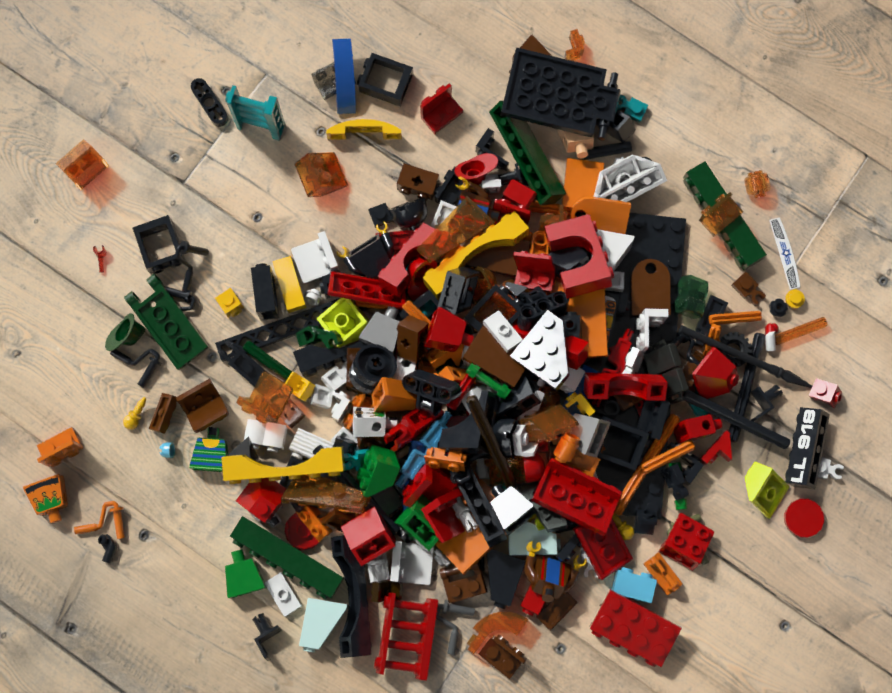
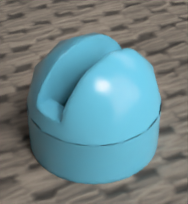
[159,442,175,458]

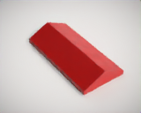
[327,271,406,309]

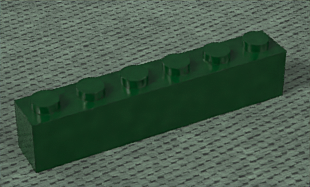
[489,101,566,206]
[683,161,767,270]
[230,516,344,599]

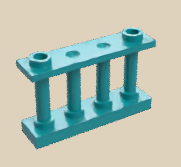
[225,85,285,141]

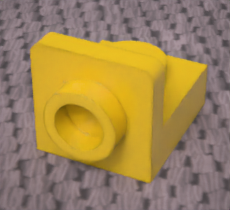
[215,288,244,318]
[565,392,595,416]

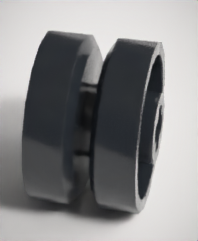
[349,344,397,395]

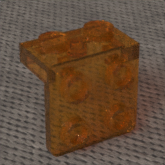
[236,372,293,424]

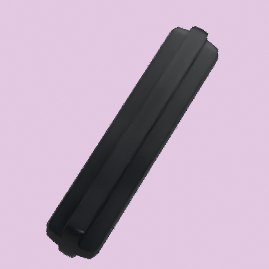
[578,141,632,160]

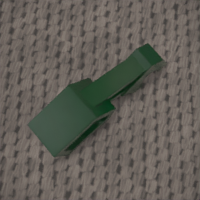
[296,326,343,349]

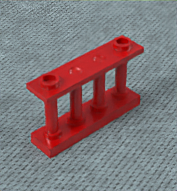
[374,592,438,681]

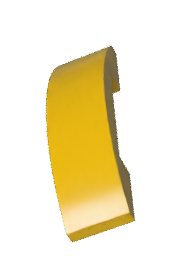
[326,119,402,140]

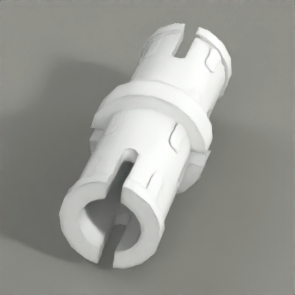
[452,497,478,533]

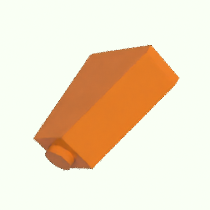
[371,377,417,412]

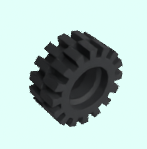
[719,332,752,367]

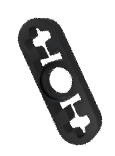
[191,78,228,127]

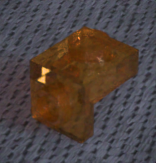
[564,29,585,61]

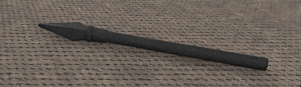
[679,325,813,388]

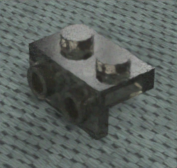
[311,62,357,100]

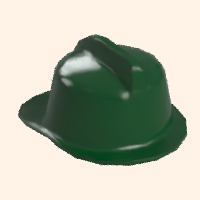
[105,313,145,351]

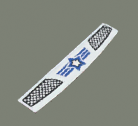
[769,217,800,290]

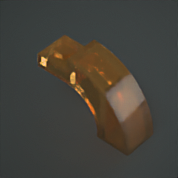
[466,612,529,654]

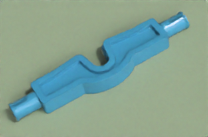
[395,411,452,489]

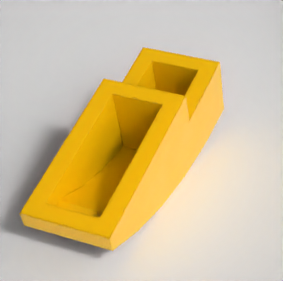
[273,256,307,313]

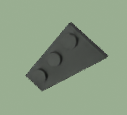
[516,479,567,533]

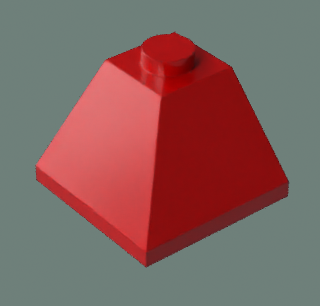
[692,347,739,399]
[236,477,291,524]

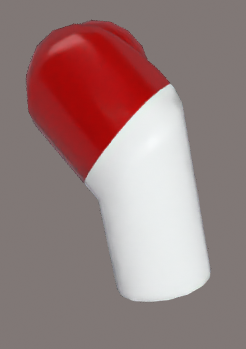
[765,323,779,351]

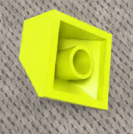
[317,298,370,347]
[745,461,790,519]

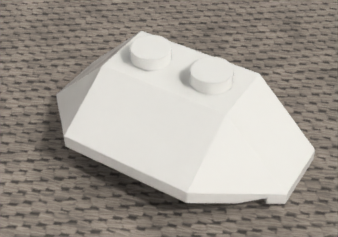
[594,154,667,202]

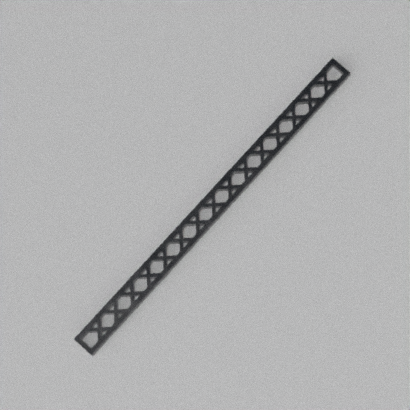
[215,262,478,362]

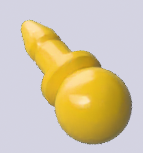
[123,397,146,430]
[612,513,634,540]

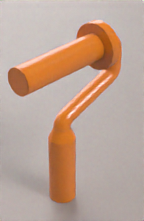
[74,501,125,539]

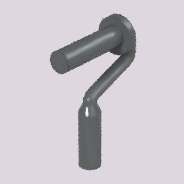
[436,600,475,655]

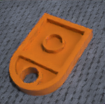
[571,196,631,234]

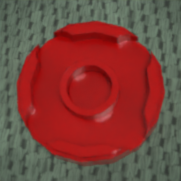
[784,499,824,538]
[284,513,320,550]

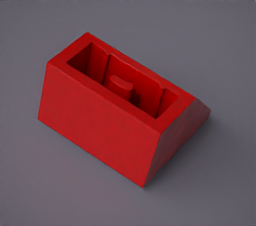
[341,506,396,566]

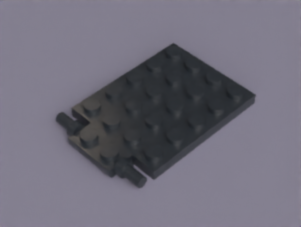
[500,47,621,141]

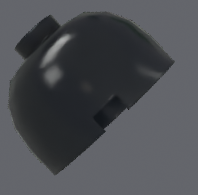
[389,198,428,231]
[492,419,519,459]

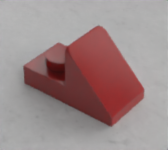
[501,179,537,208]
[700,430,732,465]

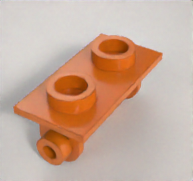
[343,394,373,432]
[424,447,467,472]
[295,504,333,542]
[643,552,682,596]

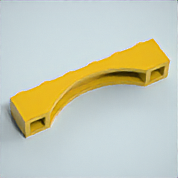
[423,211,529,300]
[222,447,345,484]

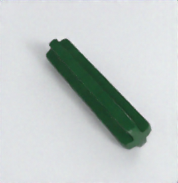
[243,341,292,380]

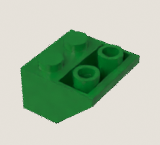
[357,444,400,498]
[394,494,439,551]

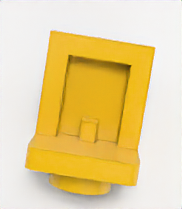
[283,372,316,402]

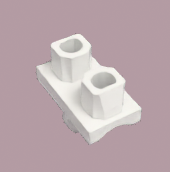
[367,552,390,583]

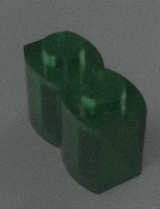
[675,275,708,319]

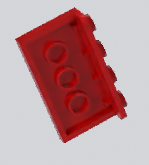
[531,458,623,536]
[589,589,682,667]

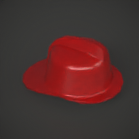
[454,153,498,185]
[407,257,437,300]

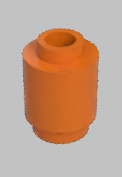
[553,432,580,463]

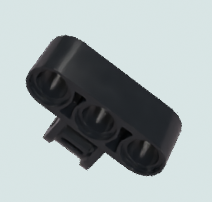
[517,286,569,331]
[402,369,462,416]

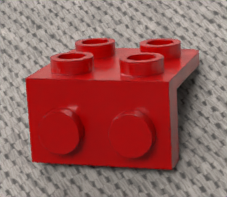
[402,464,457,508]

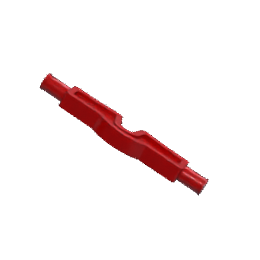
[591,329,634,407]

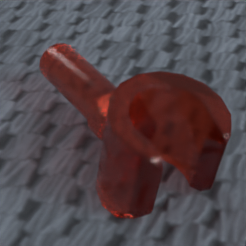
[93,245,107,273]

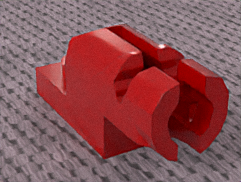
[384,408,444,452]

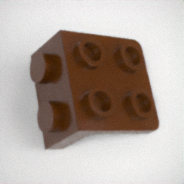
[176,378,229,433]

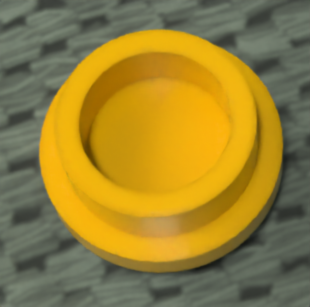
[785,289,805,308]

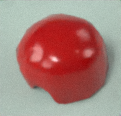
[523,453,545,483]

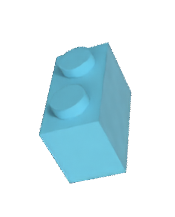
[612,567,657,604]

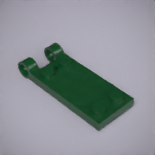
[124,273,209,370]

